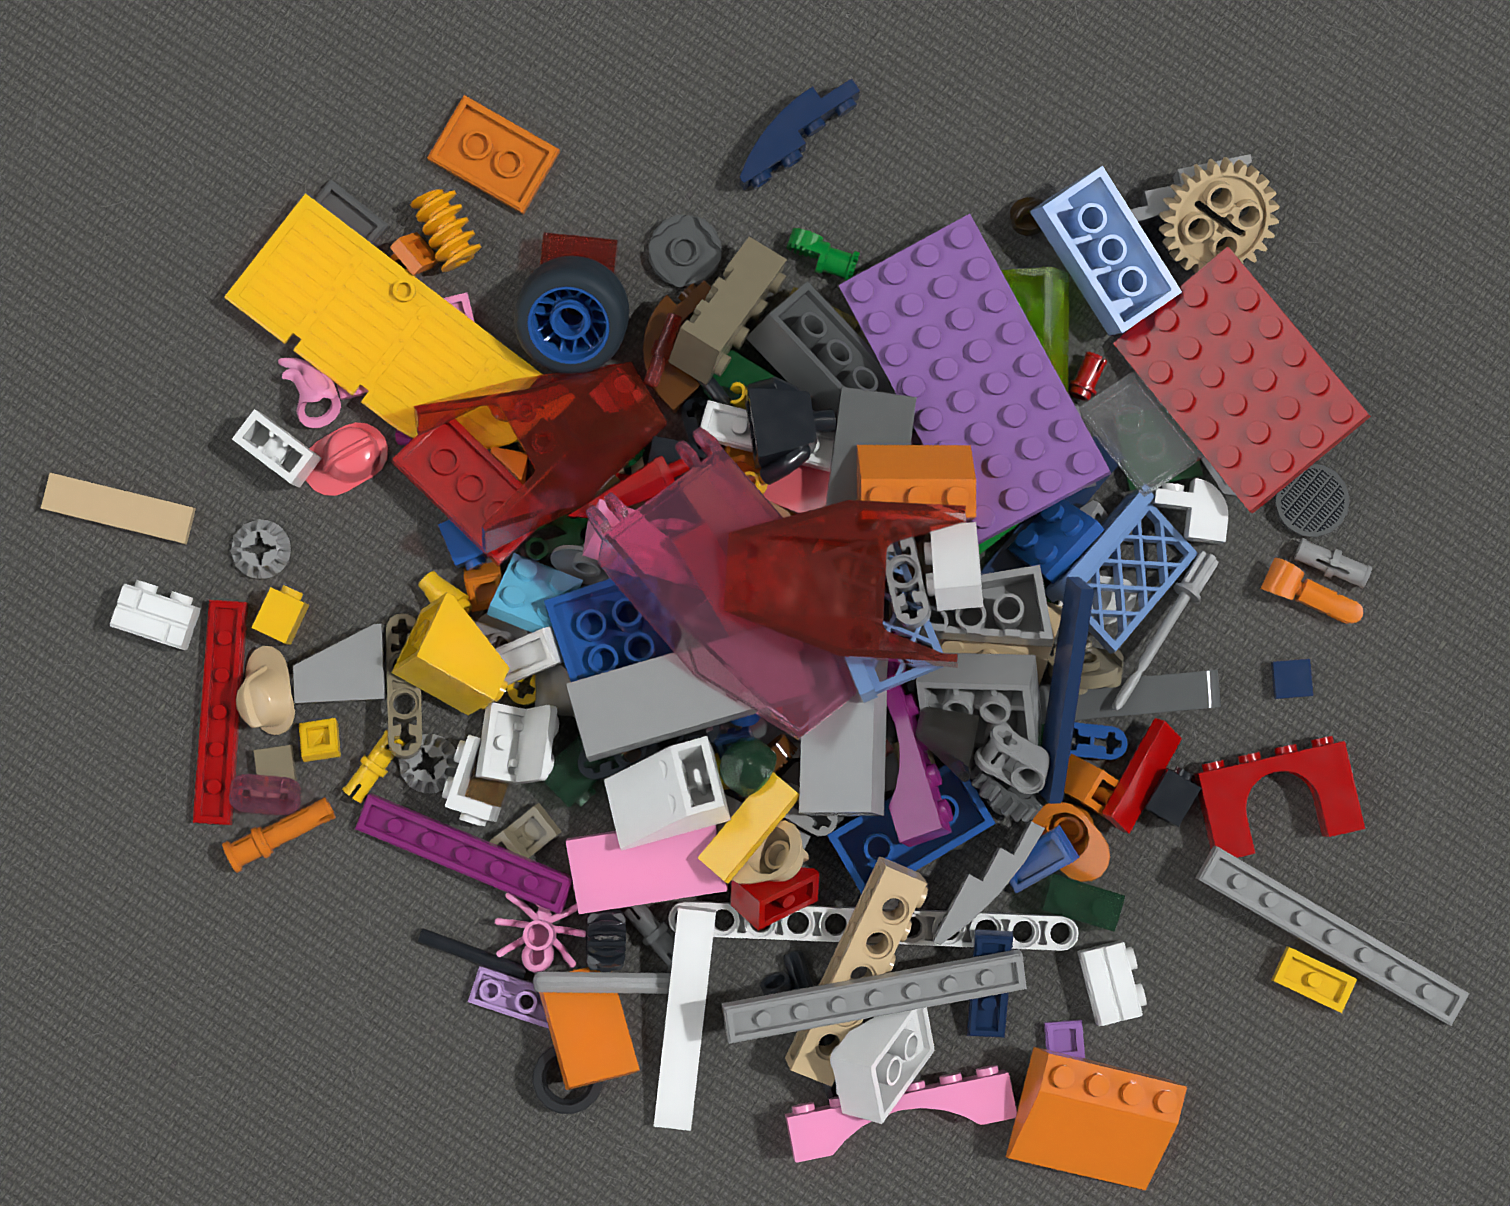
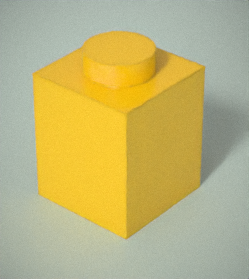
[251,585,309,645]

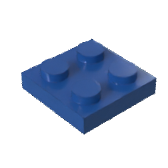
[1007,499,1105,584]

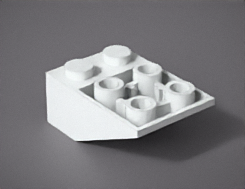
[604,736,731,851]

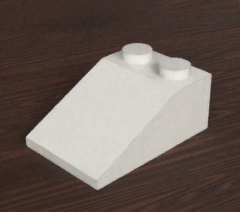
[830,1007,935,1124]

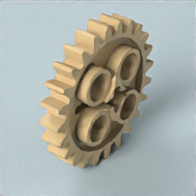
[1159,157,1279,273]

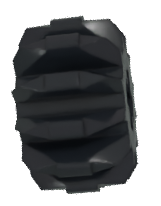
[585,909,626,972]

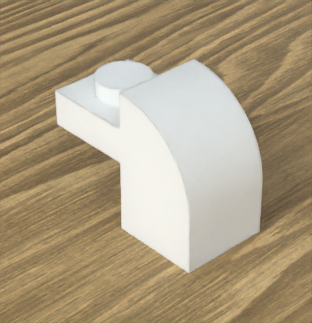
[1151,478,1228,545]

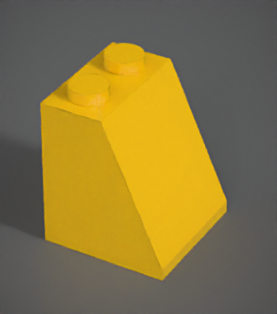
[391,592,510,716]

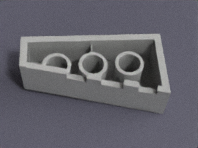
[889,565,1053,647]

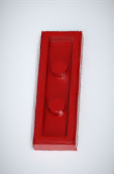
[1102,718,1182,834]

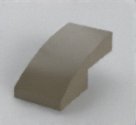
[489,803,562,858]

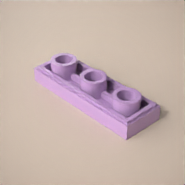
[468,966,549,1029]

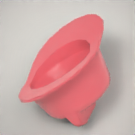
[306,422,388,496]

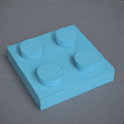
[487,553,583,640]

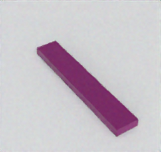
[355,793,573,914]

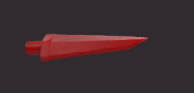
[568,455,690,518]

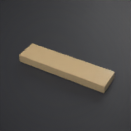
[41,473,196,544]

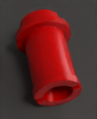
[1068,352,1108,402]

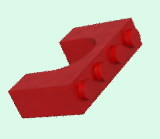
[1193,735,1365,858]

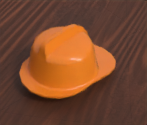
[1032,802,1110,882]

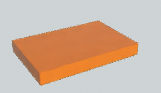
[427,95,560,215]
[539,967,640,1090]

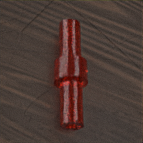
[643,313,682,388]

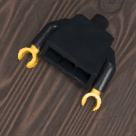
[730,377,836,496]

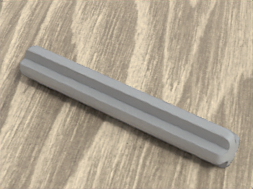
[533,971,671,994]

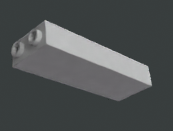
[799,578,889,816]
[566,620,814,762]

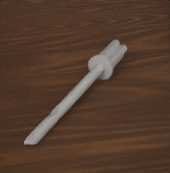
[1112,550,1219,710]

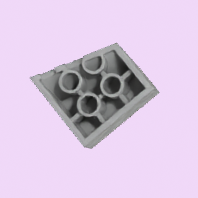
[916,652,1042,750]

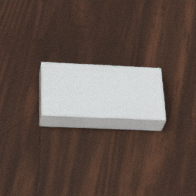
[495,626,564,685]

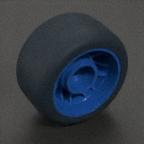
[514,256,629,374]

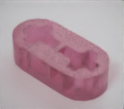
[229,774,301,815]

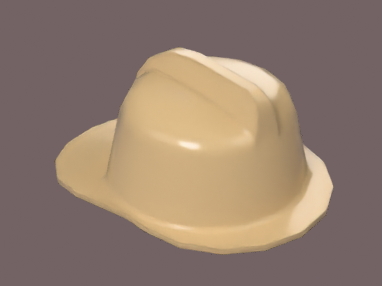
[236,646,295,735]
[732,820,809,884]

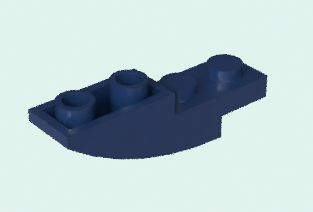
[740,79,860,190]

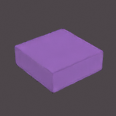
[1044,1019,1085,1058]

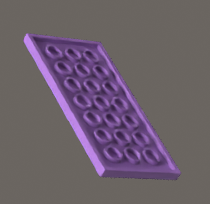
[839,214,1111,545]

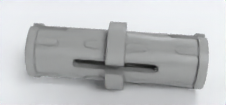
[1293,538,1372,589]

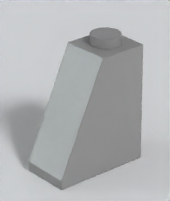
[289,624,387,704]

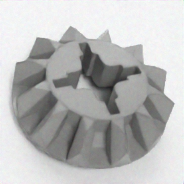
[230,519,291,579]
[399,734,459,793]

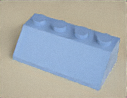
[1030,166,1182,336]

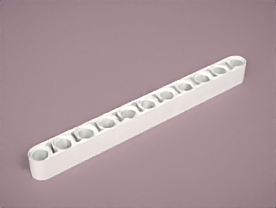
[668,900,1079,951]

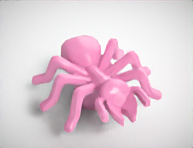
[495,893,587,972]

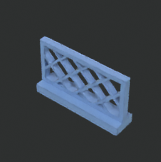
[1045,486,1198,654]
[804,530,948,703]

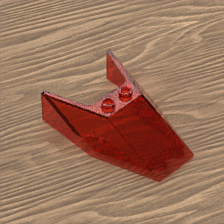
[414,362,667,554]
[724,500,966,668]

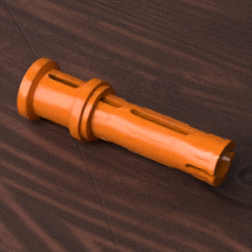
[222,797,336,873]

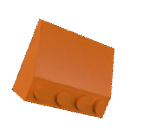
[1006,1047,1187,1190]

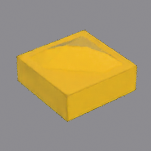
[299,718,341,762]

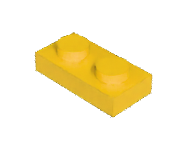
[1271,946,1357,1013]

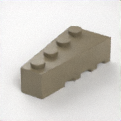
[668,237,787,385]

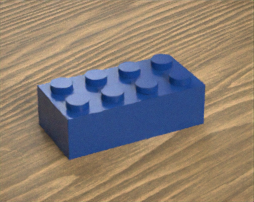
[827,758,996,894]

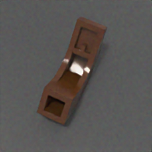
[643,281,711,414]

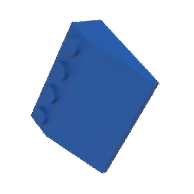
[544,571,681,682]

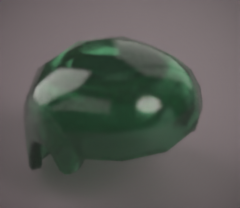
[719,737,777,797]

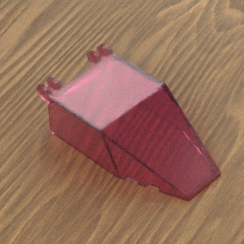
[586,427,857,740]

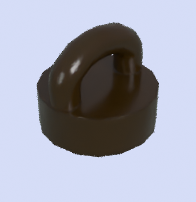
[1010,197,1043,236]

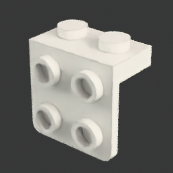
[476,702,559,785]
[442,735,501,826]

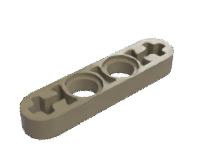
[386,613,422,760]

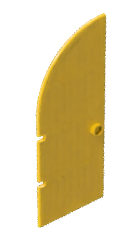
[224,193,574,449]

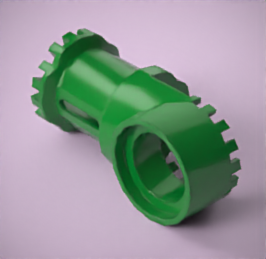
[786,228,860,282]

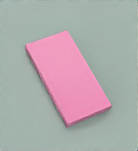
[566,824,728,914]

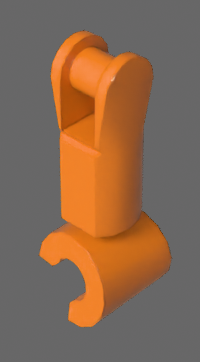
[1260,558,1363,624]

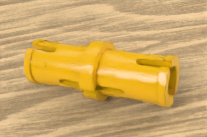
[342,729,406,803]

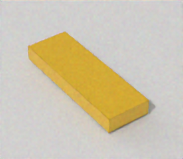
[697,770,800,884]

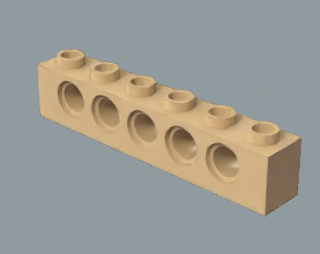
[785,856,928,1087]

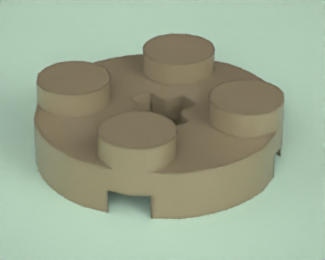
[1048,640,1123,695]

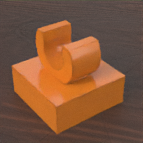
[390,232,438,276]

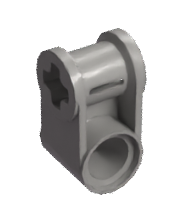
[974,725,1050,794]

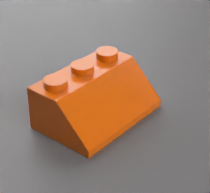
[857,445,976,522]

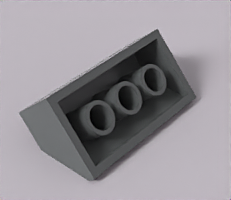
[746,281,896,419]

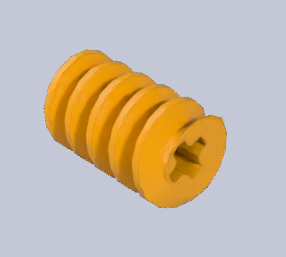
[410,189,482,272]

